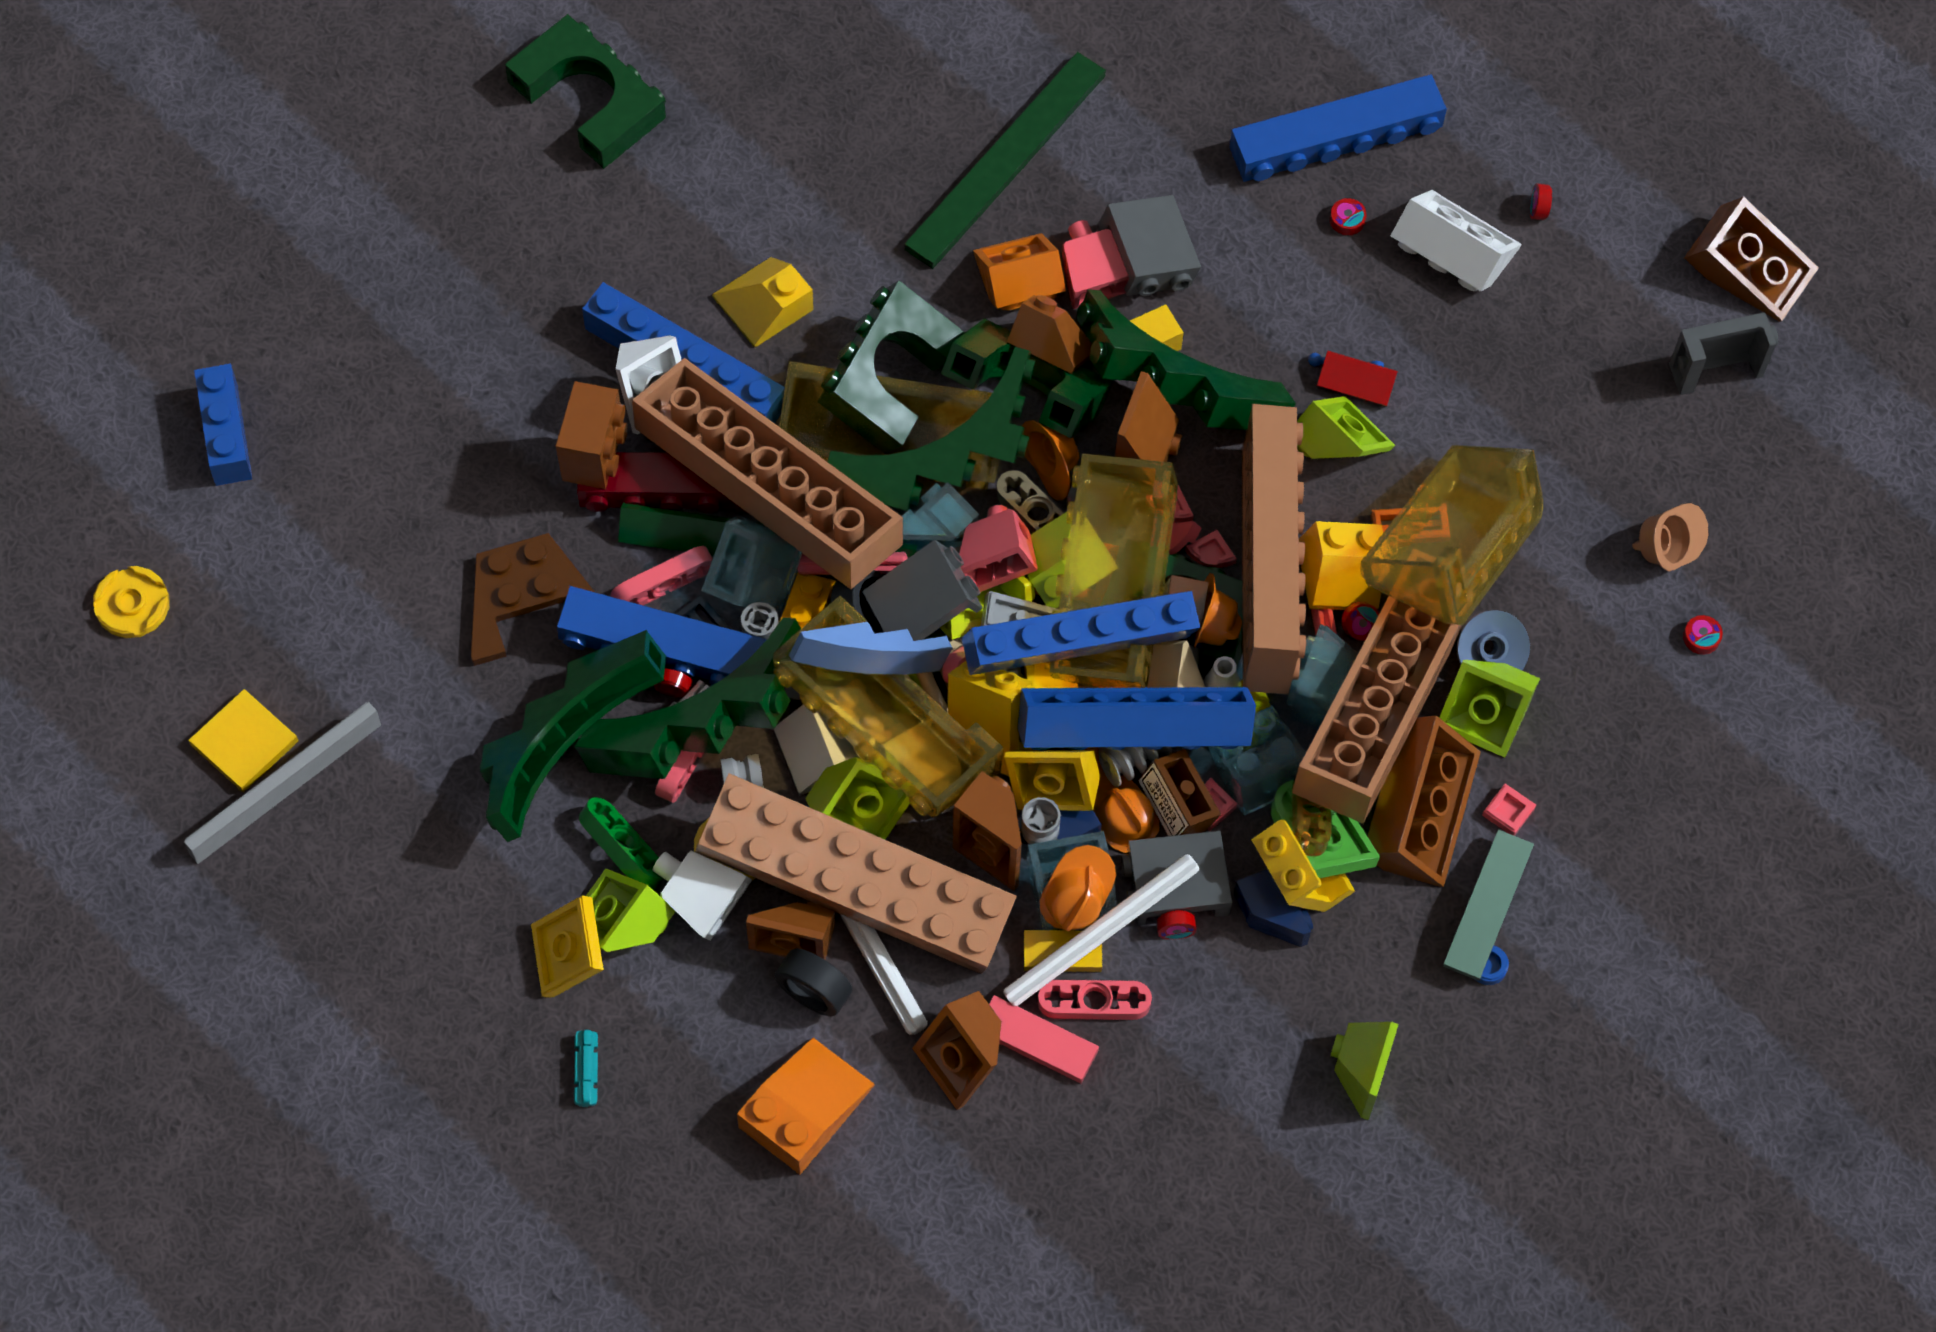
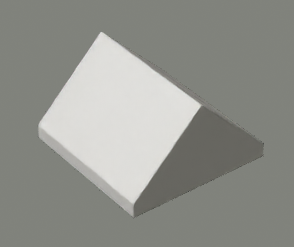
[616,335,681,435]
[774,700,868,796]

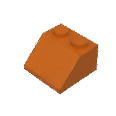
[973,233,1066,310]

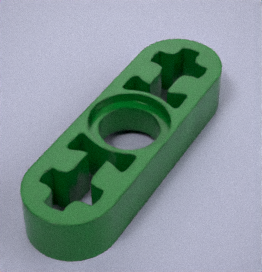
[579,797,663,890]

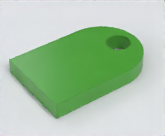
[1271,779,1380,878]

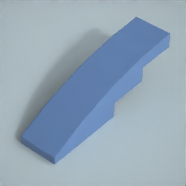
[789,622,952,674]

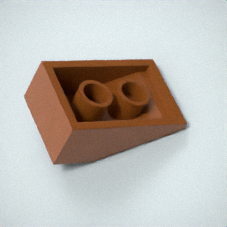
[1684,197,1819,322]
[1114,371,1183,496]

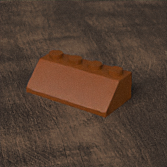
[1367,716,1481,887]

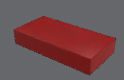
[1317,350,1398,407]

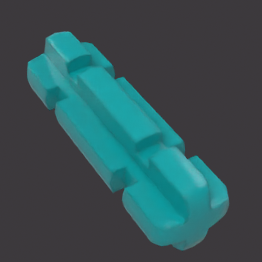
[574,1030,598,1107]

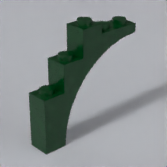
[1076,289,1296,430]
[827,347,1036,511]
[575,618,802,779]
[480,630,666,842]

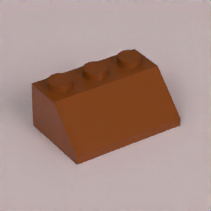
[953,771,1022,891]

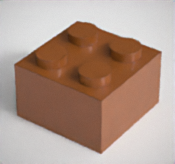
[556,381,628,489]

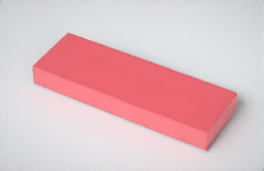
[989,995,1099,1084]

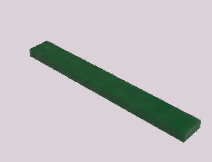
[904,52,1106,269]
[618,503,917,576]

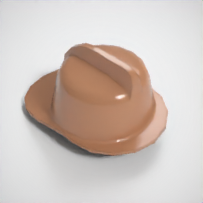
[1632,503,1708,571]

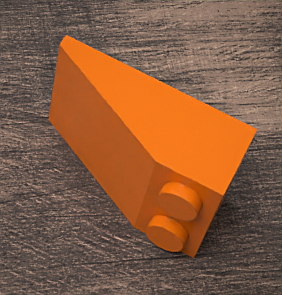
[737,1038,875,1175]

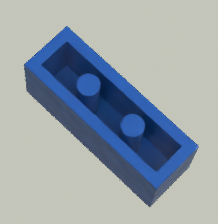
[194,363,252,486]

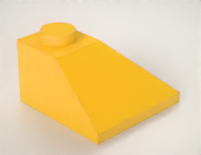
[712,257,813,348]

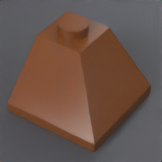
[1007,295,1092,373]
[746,901,835,960]
[912,991,1002,1110]

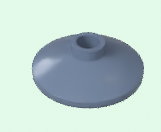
[1457,610,1530,670]

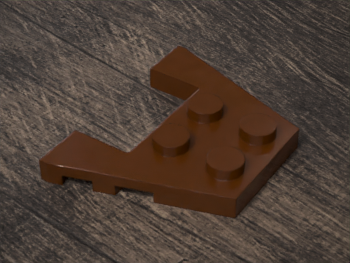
[471,533,595,666]

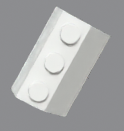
[1390,190,1522,291]

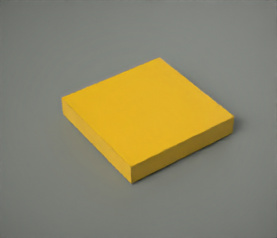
[189,689,299,793]
[531,896,604,998]

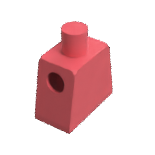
[1062,220,1129,309]
[959,505,1037,592]

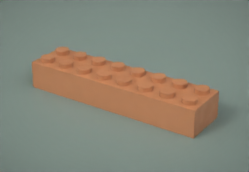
[632,358,903,589]
[1242,404,1306,694]
[1292,551,1482,823]
[695,773,1017,974]

